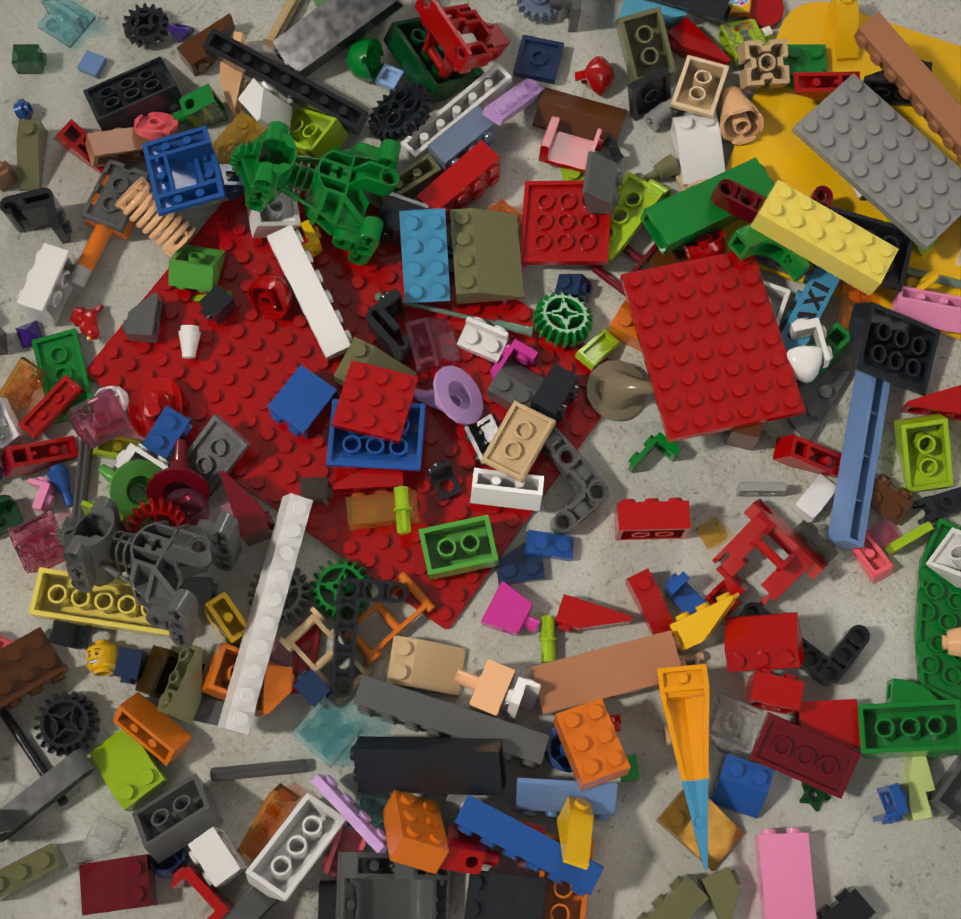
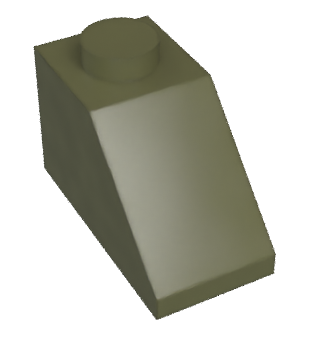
[699,867,741,919]

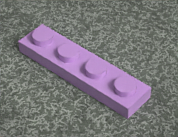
[482,77,545,126]
[311,774,388,854]

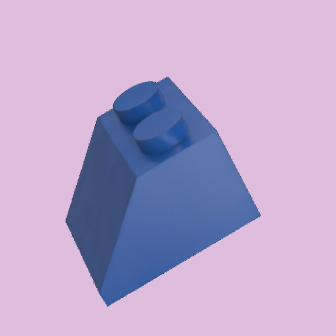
[710,754,774,819]

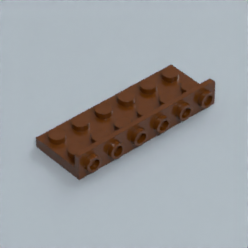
[0,627,68,711]

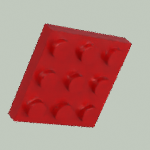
[332,360,419,444]

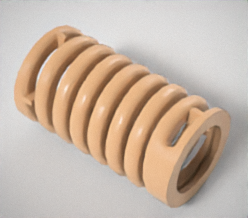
[114,176,196,257]

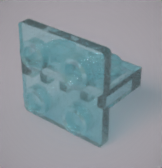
[38,0,96,48]

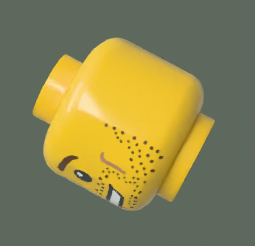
[86,639,118,676]

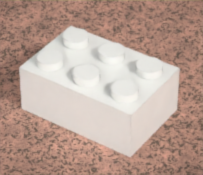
[17,243,77,327]

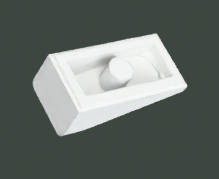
[792,474,836,523]

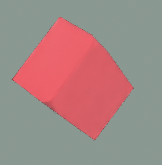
[851,531,894,584]

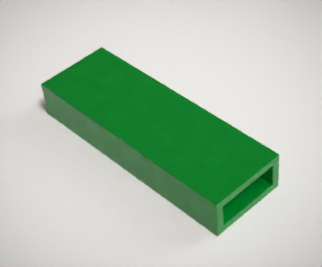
[640,157,776,255]

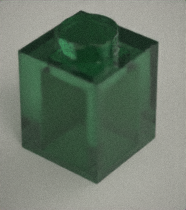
[12,44,47,74]

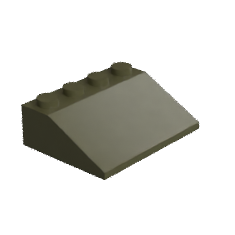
[450,208,524,304]

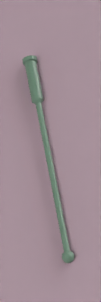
[375,293,534,337]

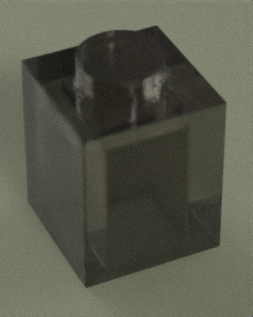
[299,477,334,506]

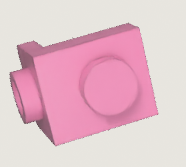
[28,477,57,515]

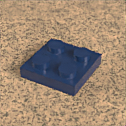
[513,35,564,84]

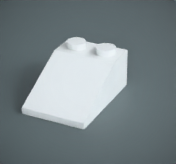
[671,112,725,187]

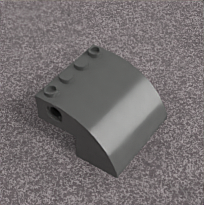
[335,852,452,919]

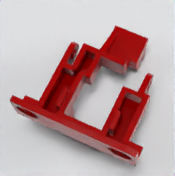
[414,0,510,78]
[705,499,828,619]

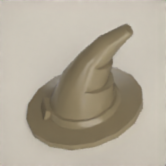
[586,360,653,421]

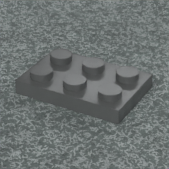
[187,414,251,497]

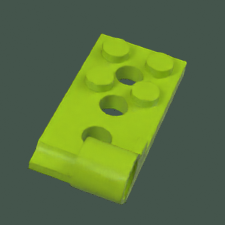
[609,171,672,264]

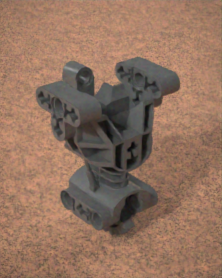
[56,496,242,648]

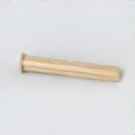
[262,0,302,50]

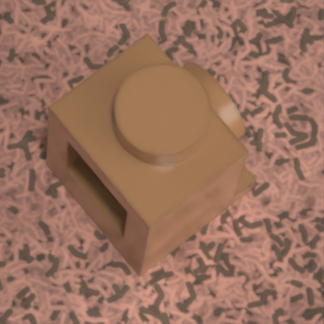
[0,160,18,192]

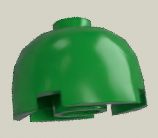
[345,38,384,82]

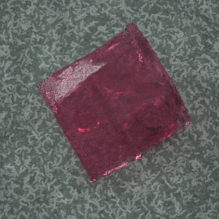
[7,508,65,573]

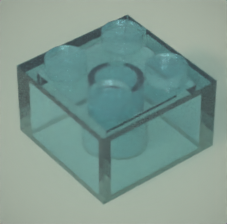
[292,696,363,768]

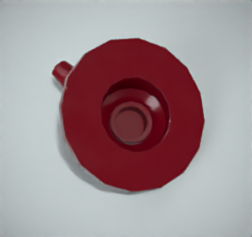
[146,439,210,516]

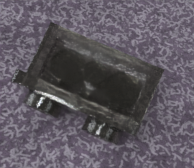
[794,520,839,563]

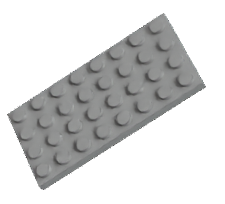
[792,73,961,251]

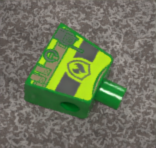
[172,84,228,129]

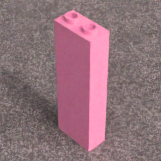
[754,828,817,919]

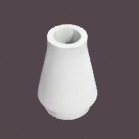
[178,325,201,359]

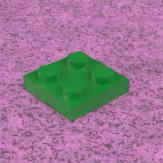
[783,44,827,87]

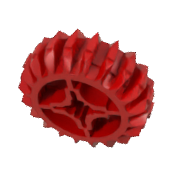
[124,497,189,533]

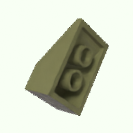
[334,337,417,388]

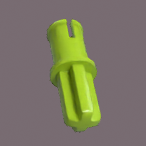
[393,486,412,534]
[539,615,558,663]

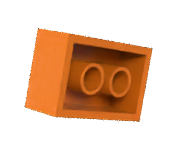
[553,698,630,791]
[382,790,449,874]

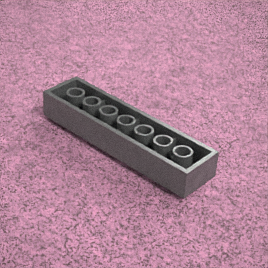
[353,675,550,770]

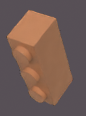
[85,127,153,168]

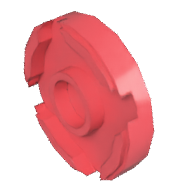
[134,112,179,140]

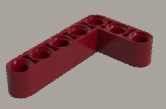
[711,179,833,224]

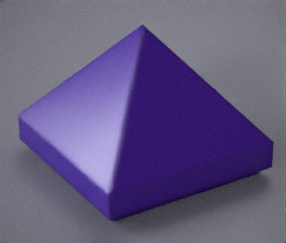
[167,22,194,42]
[15,320,43,349]

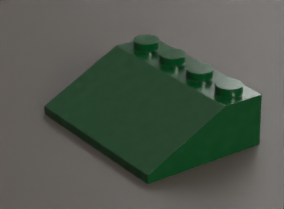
[383,17,483,103]

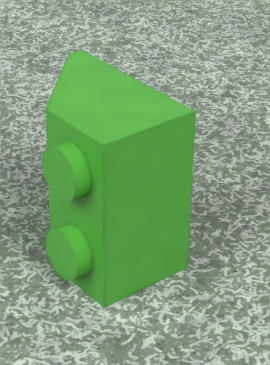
[169,244,226,293]

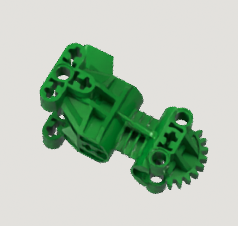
[230,121,401,265]

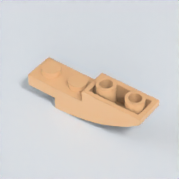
[220,31,249,120]

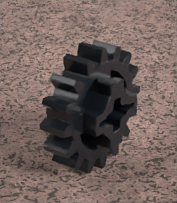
[122,3,169,49]

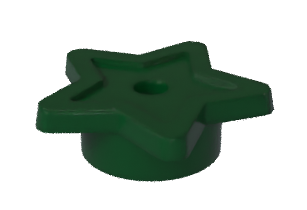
[799,782,831,812]

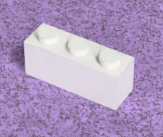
[470,468,544,511]

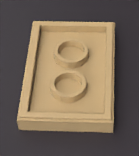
[481,400,556,483]

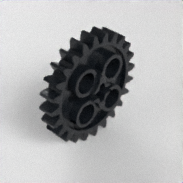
[368,82,434,142]

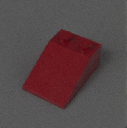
[219,470,275,547]
[79,854,157,916]

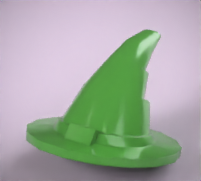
[98,459,162,523]

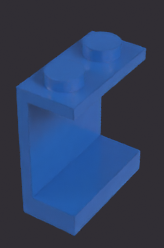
[267,365,339,439]

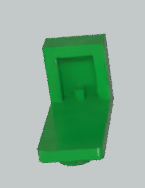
[628,432,681,473]

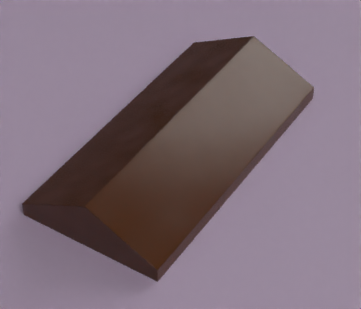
[533,87,627,148]

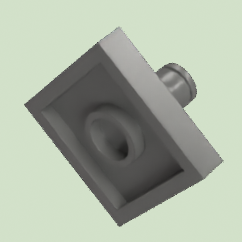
[549,0,581,32]

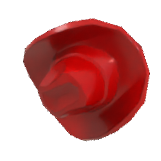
[128,377,182,439]

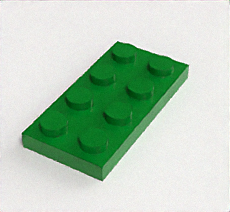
[32,328,96,425]

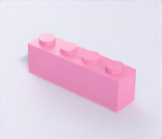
[891,286,961,333]

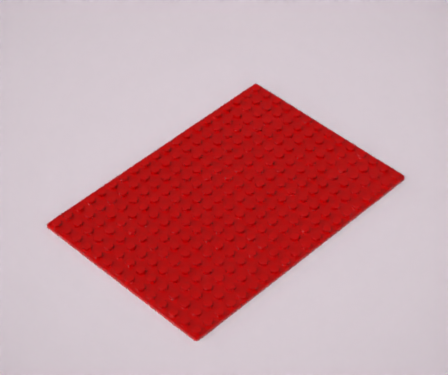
[87,162,611,630]

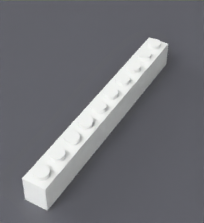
[217,493,313,734]

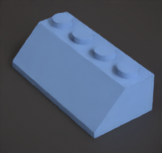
[515,778,617,820]

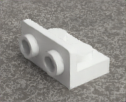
[457,316,509,363]

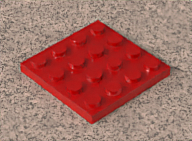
[520,180,612,265]

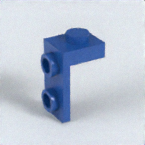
[663,571,706,615]

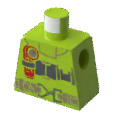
[718,19,773,70]

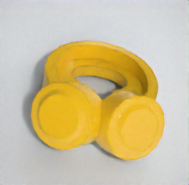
[905,270,939,290]

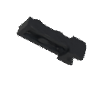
[911,487,961,525]

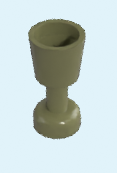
[634,154,680,182]

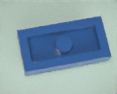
[525,530,574,561]

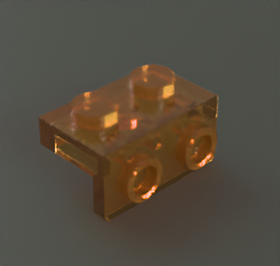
[0,357,46,411]

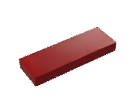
[18,375,84,441]
[290,622,322,695]

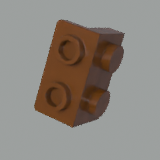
[870,473,914,525]

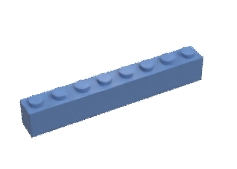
[826,371,890,550]

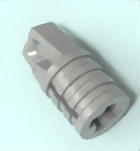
[644,97,679,131]

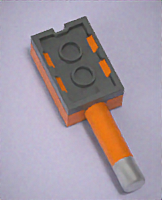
[68,159,152,290]

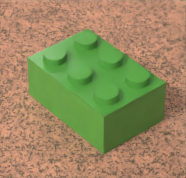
[418,515,499,581]

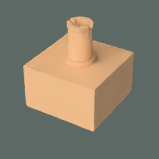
[454,659,515,718]

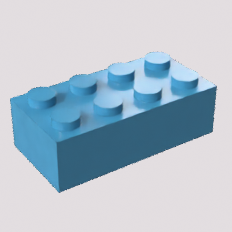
[399,208,450,303]

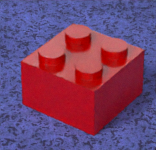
[743,668,804,716]

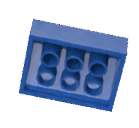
[326,399,426,471]

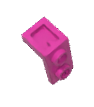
[489,339,538,382]

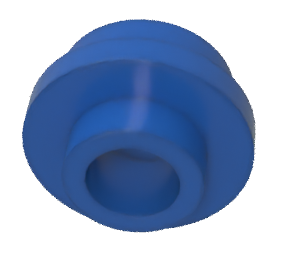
[13,98,33,120]

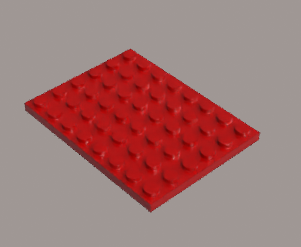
[620,252,806,443]

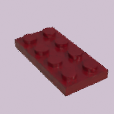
[748,712,861,799]

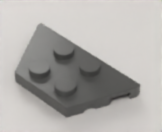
[787,369,850,441]

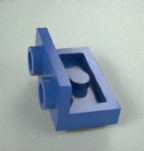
[142,405,193,459]
[872,783,909,825]

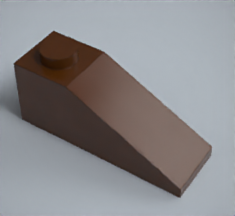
[176,13,235,76]

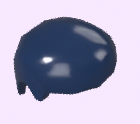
[150,847,188,879]

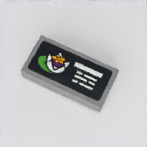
[736,482,786,497]

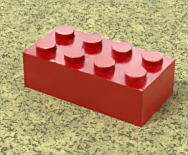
[416,140,500,227]

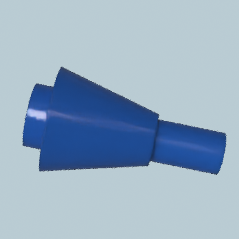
[46,464,73,507]

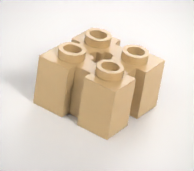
[737,39,790,91]

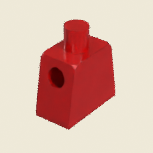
[440,824,500,875]

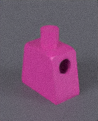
[481,581,541,636]

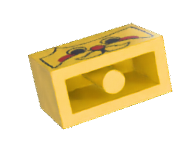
[203,591,247,646]

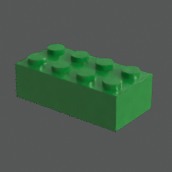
[858,699,961,759]

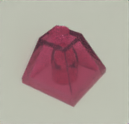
[66,388,134,449]

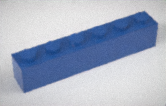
[455,794,604,897]

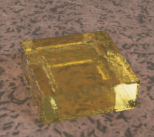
[695,517,728,549]

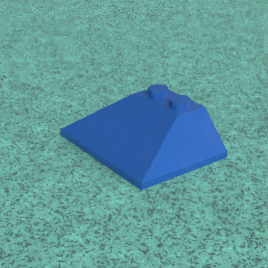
[142,125,226,216]

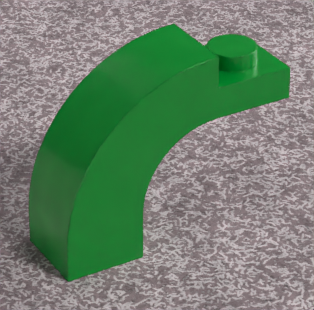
[727,225,811,282]
[886,678,938,760]

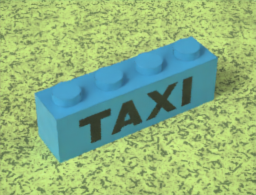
[779,268,840,352]

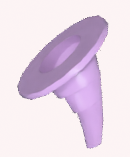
[414,366,483,425]

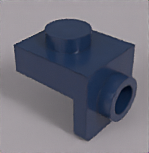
[555,274,592,303]

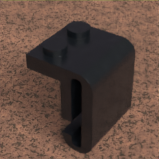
[0,187,73,244]
[366,288,412,365]

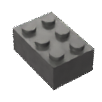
[132,773,223,864]

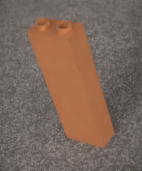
[531,630,686,716]

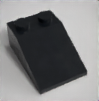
[863,60,932,107]
[464,870,549,919]

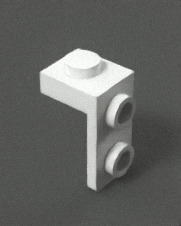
[789,317,833,368]
[115,443,170,469]

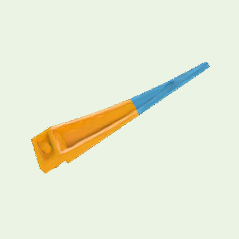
[657,664,709,870]

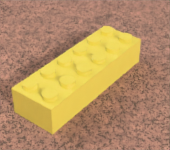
[750,180,899,296]
[28,567,171,639]

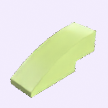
[902,756,935,822]

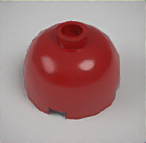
[683,229,728,261]
[247,274,293,319]

